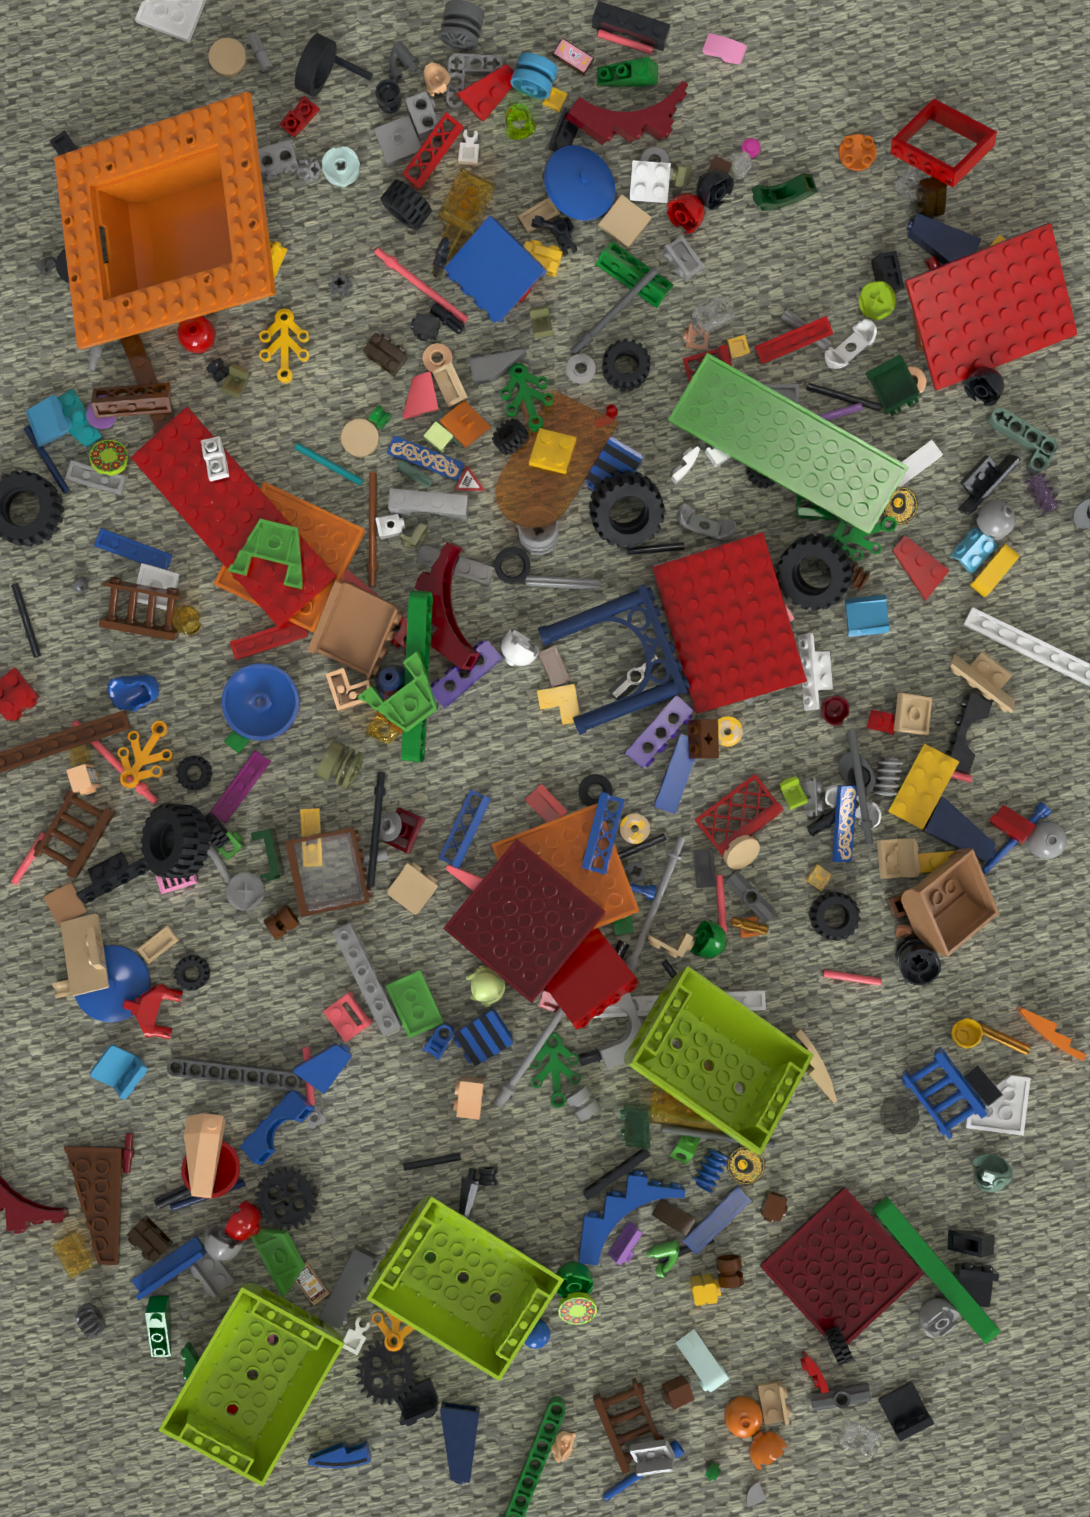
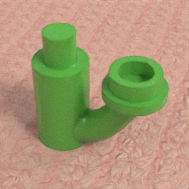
[647,1240,680,1278]

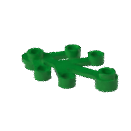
[500,363,554,432]
[826,516,897,561]
[530,1032,581,1108]

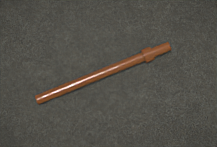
[367,472,378,587]

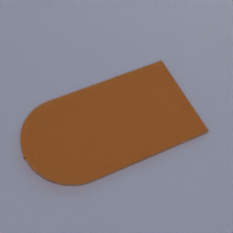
[495,390,619,528]

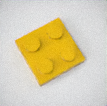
[529,428,577,474]

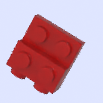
[0,667,40,721]

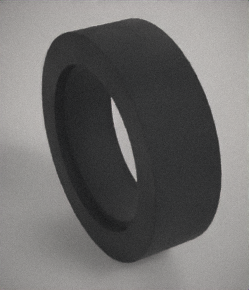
[295,33,337,97]

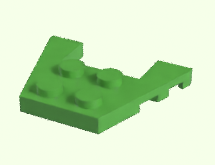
[228,519,303,589]
[358,651,438,733]

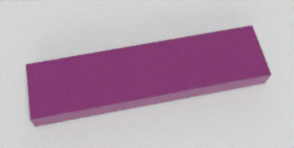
[210,750,271,823]

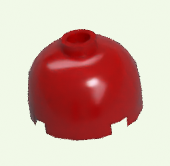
[667,193,705,234]
[177,316,216,354]
[224,1200,261,1241]

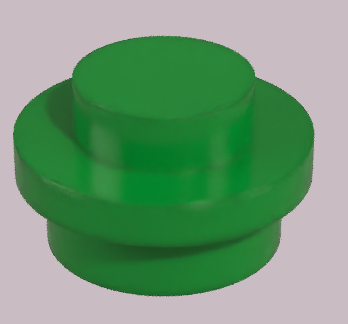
[704,1462,721,1481]

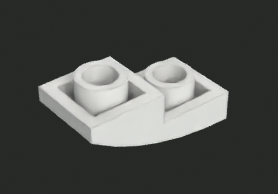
[201,436,229,481]
[671,446,700,485]

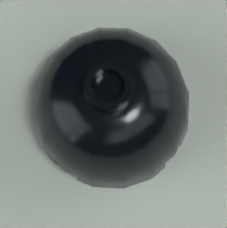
[696,169,734,210]
[964,367,1004,406]

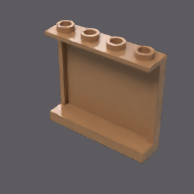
[307,579,402,680]

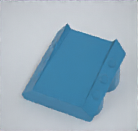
[26,394,72,447]
[845,594,889,637]

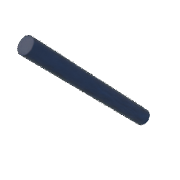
[23,425,70,494]
[170,1179,246,1211]

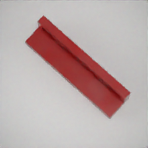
[401,112,464,191]

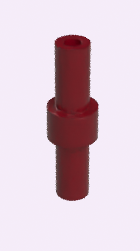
[122,1133,134,1173]

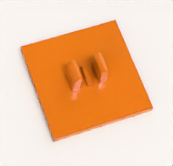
[439,400,491,448]

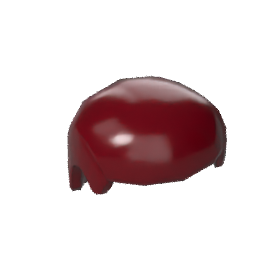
[821,695,849,726]

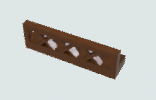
[91,382,173,418]

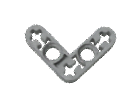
[446,53,503,111]

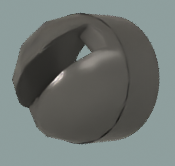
[71,576,88,593]

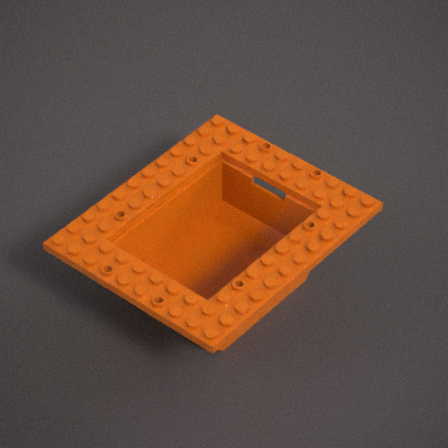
[54,91,276,349]

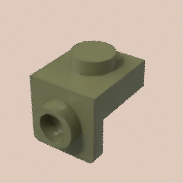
[670,163,692,187]
[529,305,553,338]
[221,364,249,399]
[399,522,429,549]

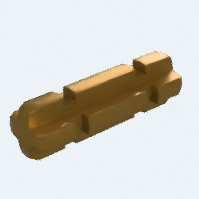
[731,916,769,935]

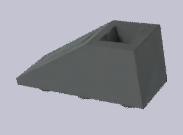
[469,347,526,386]

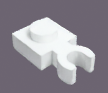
[458,130,479,166]
[343,1317,370,1355]

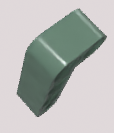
[987,407,1058,474]

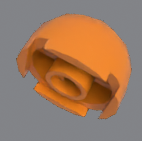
[724,1396,763,1438]
[749,1430,788,1470]

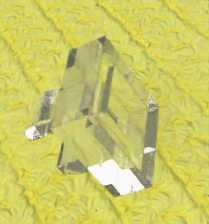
[729,151,753,179]

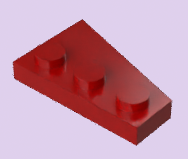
[455,64,513,122]
[892,535,950,601]

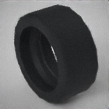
[494,547,531,585]

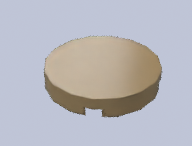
[208,38,247,77]
[341,419,379,458]
[724,835,760,869]

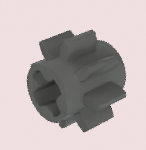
[328,272,353,298]

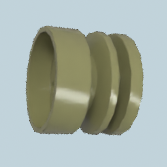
[317,740,364,790]

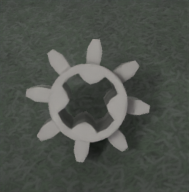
[297,157,320,182]

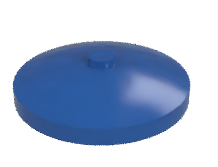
[544,145,615,221]
[222,664,300,741]
[75,945,151,1022]

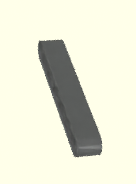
[167,1057,302,1090]

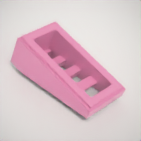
[156,874,199,894]

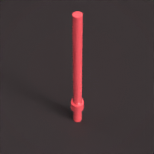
[374,247,468,324]
[72,720,159,805]

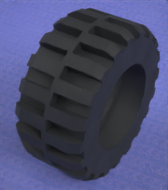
[0,470,64,547]
[589,470,665,548]
[776,533,854,611]
[141,803,211,878]

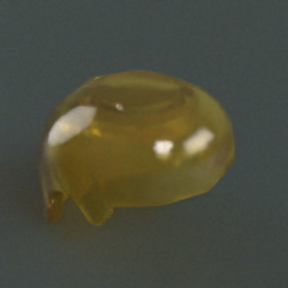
[172,605,202,635]

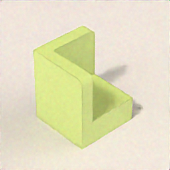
[424,421,453,454]

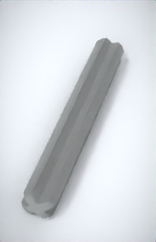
[525,575,601,590]

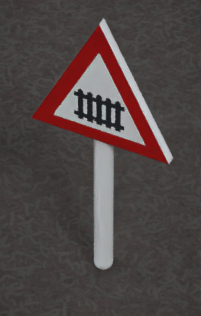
[454,466,485,491]

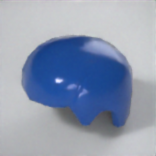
[524,1319,551,1349]

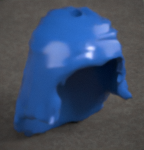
[107,674,160,712]

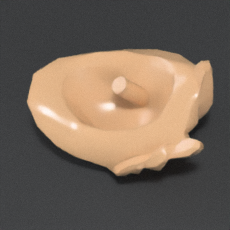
[424,62,451,97]
[552,1431,576,1463]

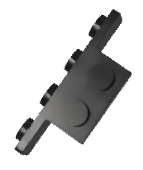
[958,454,1021,515]
[76,851,149,904]

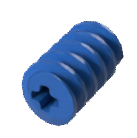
[692,1148,731,1193]

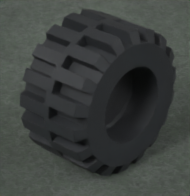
[380,179,432,230]
[602,338,651,391]
[809,891,861,941]

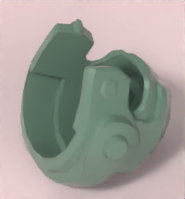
[973,1153,1013,1193]

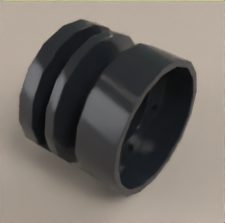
[895,934,941,986]

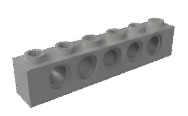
[332,922,402,1036]

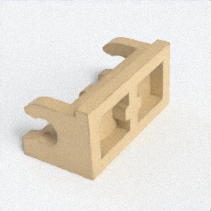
[432,362,468,408]

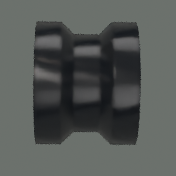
[206,358,229,382]
[478,1167,498,1186]

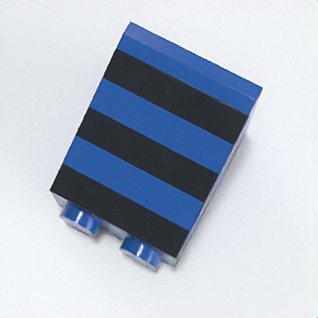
[586,436,644,502]
[453,1007,514,1067]

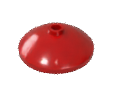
[181,1141,240,1199]

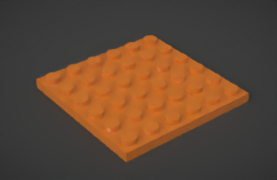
[213,482,366,633]
[491,803,640,929]

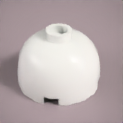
[501,630,540,666]

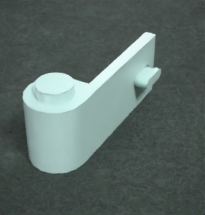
[676,1329,729,1393]

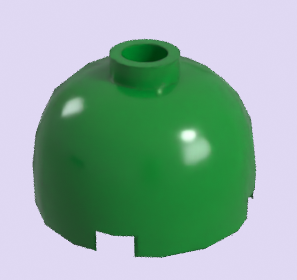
[691,919,727,959]
[556,1261,594,1298]

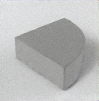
[746,1479,766,1507]

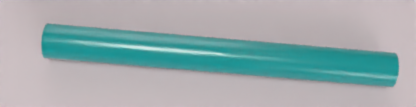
[294,442,364,486]

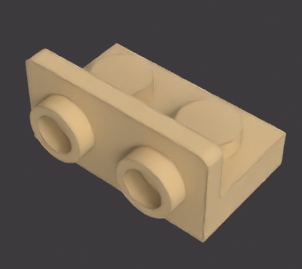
[757,1380,791,1425]

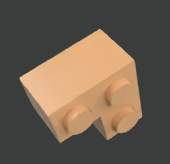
[326,668,372,712]
[453,1076,485,1120]

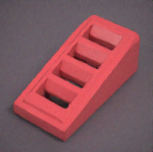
[446,865,483,891]

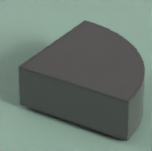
[35,256,56,275]

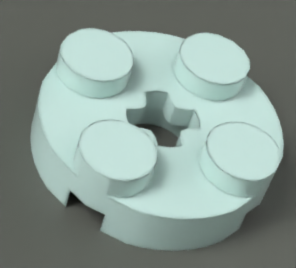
[322,146,360,187]

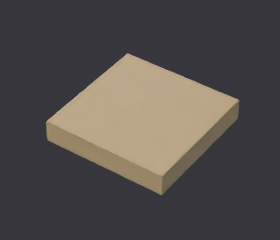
[598,195,652,249]
[894,693,932,736]

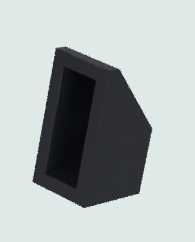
[948,1230,995,1258]

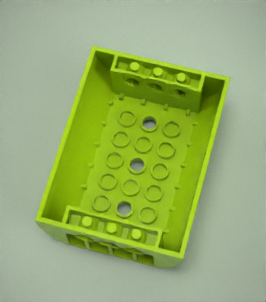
[624,966,814,1155]
[366,1194,564,1381]
[158,1283,345,1487]

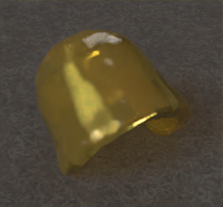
[365,712,400,744]

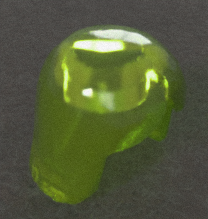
[505,103,537,140]

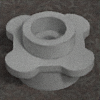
[306,1106,326,1129]

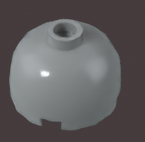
[976,500,1016,540]
[1027,821,1067,859]
[204,1224,245,1261]
[919,1298,960,1338]

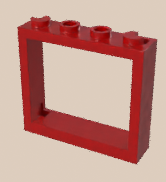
[890,98,997,188]

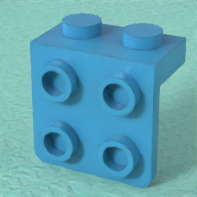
[89,1044,148,1100]

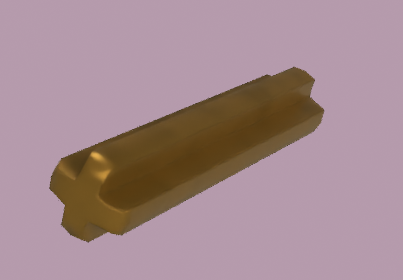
[979,1023,1031,1055]

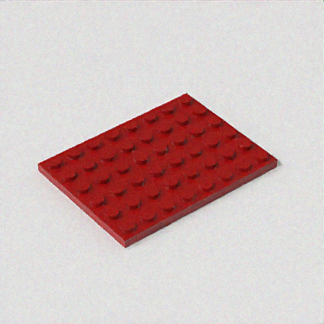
[904,223,1078,391]
[652,532,807,714]

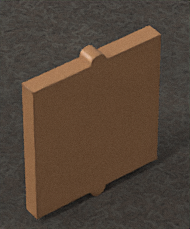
[44,882,87,926]

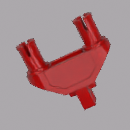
[122,983,183,1040]

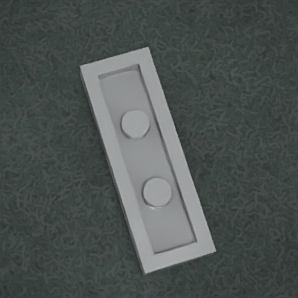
[65,460,127,496]

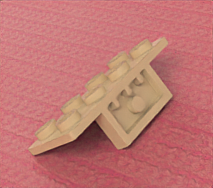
[950,651,1015,713]
[60,913,109,996]

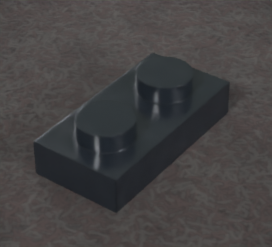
[693,848,716,888]

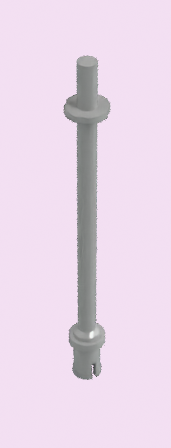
[625,836,685,974]
[493,1007,564,1108]

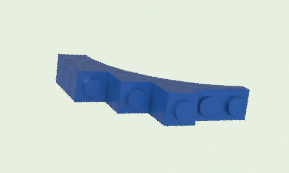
[578,1169,686,1266]

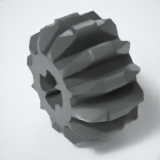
[75,1303,106,1339]

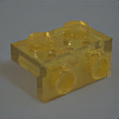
[52,1233,94,1279]

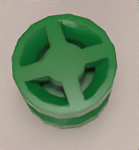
[368,405,392,430]

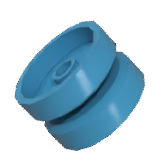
[510,53,558,99]

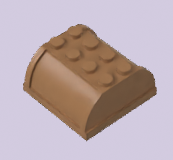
[901,848,999,957]

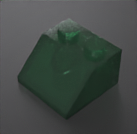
[620,1103,650,1149]

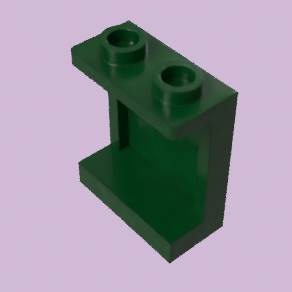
[865,355,922,416]
[251,828,285,881]

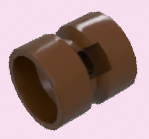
[263,904,300,940]
[716,1254,744,1288]

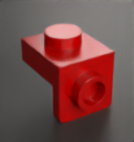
[867,710,895,735]

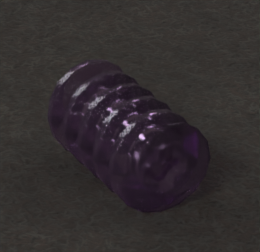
[1023,473,1062,516]

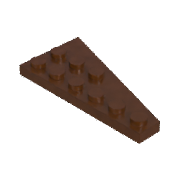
[64,1145,123,1265]

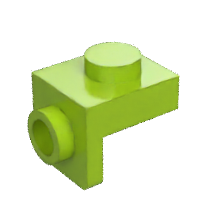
[779,776,808,810]

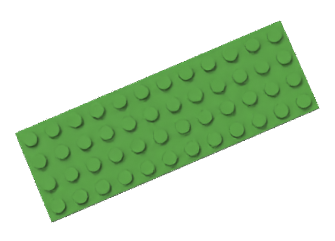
[668,353,909,535]

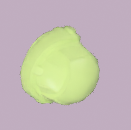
[466,965,505,1007]

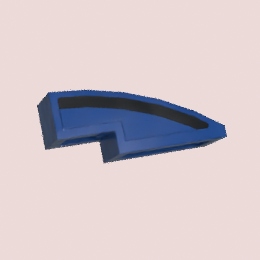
[308,1441,372,1469]

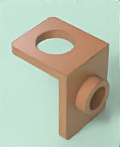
[683,323,709,351]

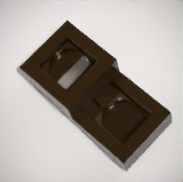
[651,1199,697,1236]

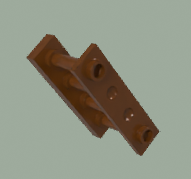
[99,577,184,641]
[33,790,116,879]
[593,1378,664,1474]

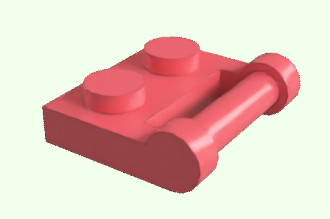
[323,991,373,1043]

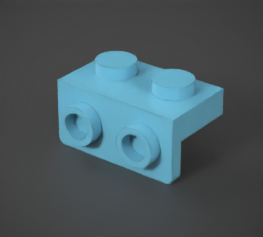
[950,527,998,574]

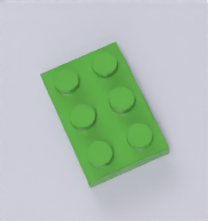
[385,969,444,1038]

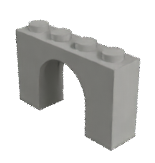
[388,488,469,522]
[598,991,644,1069]

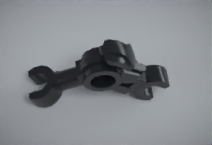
[531,215,577,257]

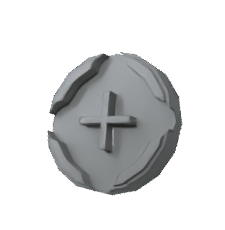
[226,872,265,911]

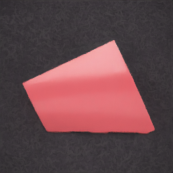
[403,372,439,419]

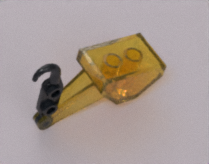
[431,168,496,279]

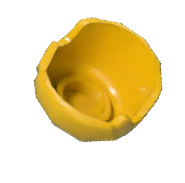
[951,1018,983,1049]

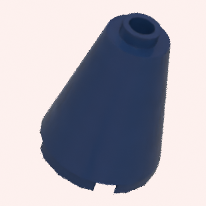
[375,664,405,700]

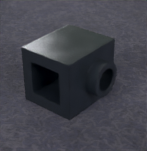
[411,313,440,341]

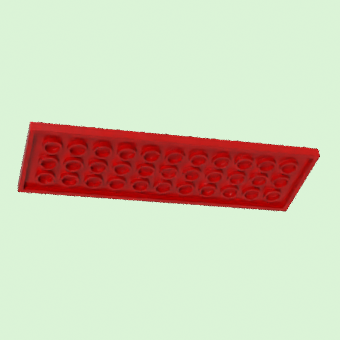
[130,407,337,628]

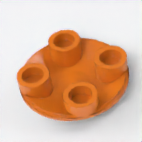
[838,134,877,171]

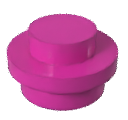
[741,138,761,158]

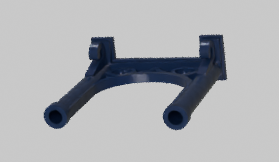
[538,584,691,735]

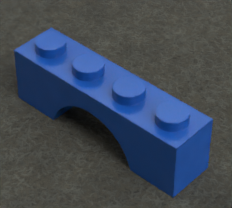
[240,1090,315,1165]

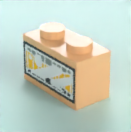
[66,764,101,795]

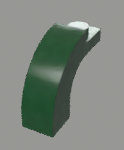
[751,173,818,211]

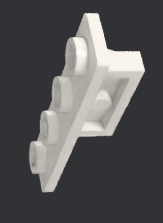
[798,633,833,711]

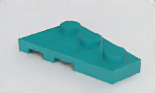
[57,388,103,448]

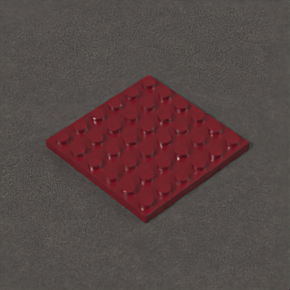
[443,838,607,1003]
[760,1187,924,1345]

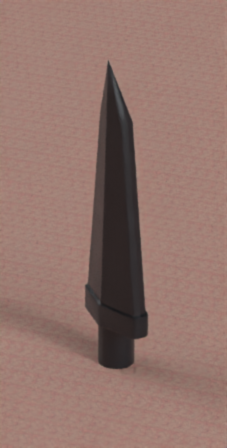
[459,1168,479,1218]

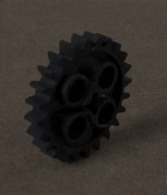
[255,1166,318,1231]
[356,1339,419,1405]

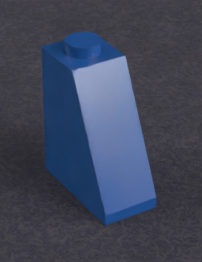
[292,1042,352,1094]

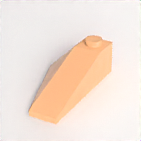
[184,1113,226,1198]

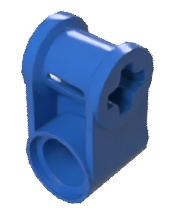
[422,1022,454,1061]

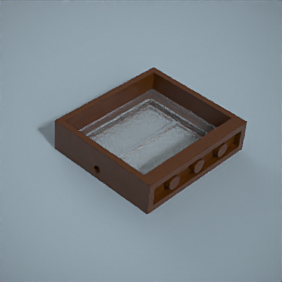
[285,826,372,917]

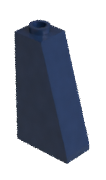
[906,213,981,265]
[921,797,996,862]
[440,1402,480,1484]

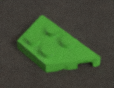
[251,1228,305,1297]

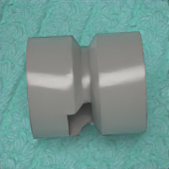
[566,1085,601,1122]

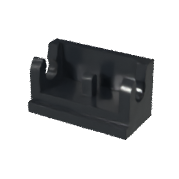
[549,107,579,152]
[871,251,905,294]

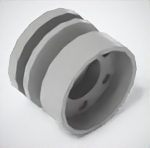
[517,505,559,555]

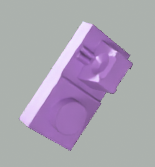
[608,1221,643,1265]

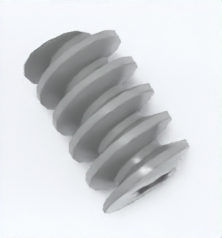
[873,756,903,797]

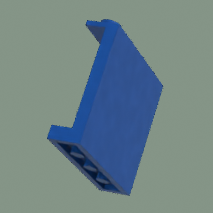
[444,216,548,323]

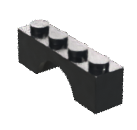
[592,1,671,51]
[945,693,993,773]

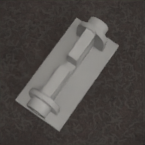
[803,777,825,816]

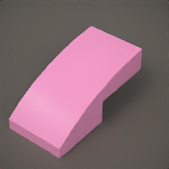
[702,33,747,65]

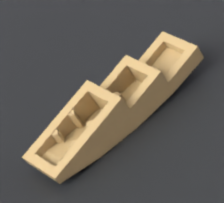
[793,1027,837,1104]

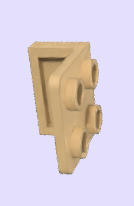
[877,838,920,879]
[387,862,439,915]
[647,931,694,959]

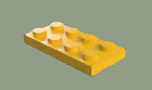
[888,744,960,830]

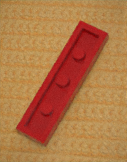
[755,316,834,365]
[230,622,309,661]

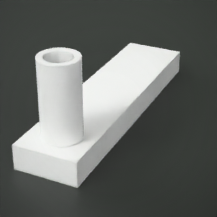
[895,440,943,491]

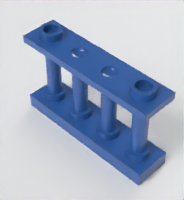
[902,1047,988,1139]

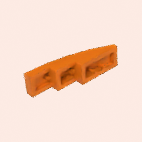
[1016,1006,1087,1062]

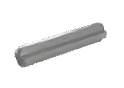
[781,310,831,350]

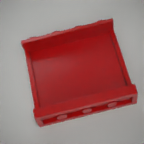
[546,928,639,1030]

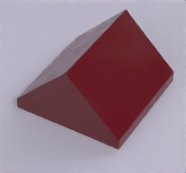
[383,807,425,854]

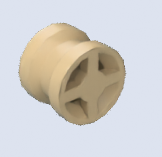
[52,980,71,998]

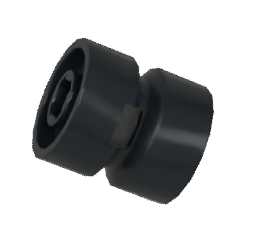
[375,79,402,114]

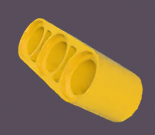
[970,543,1020,598]

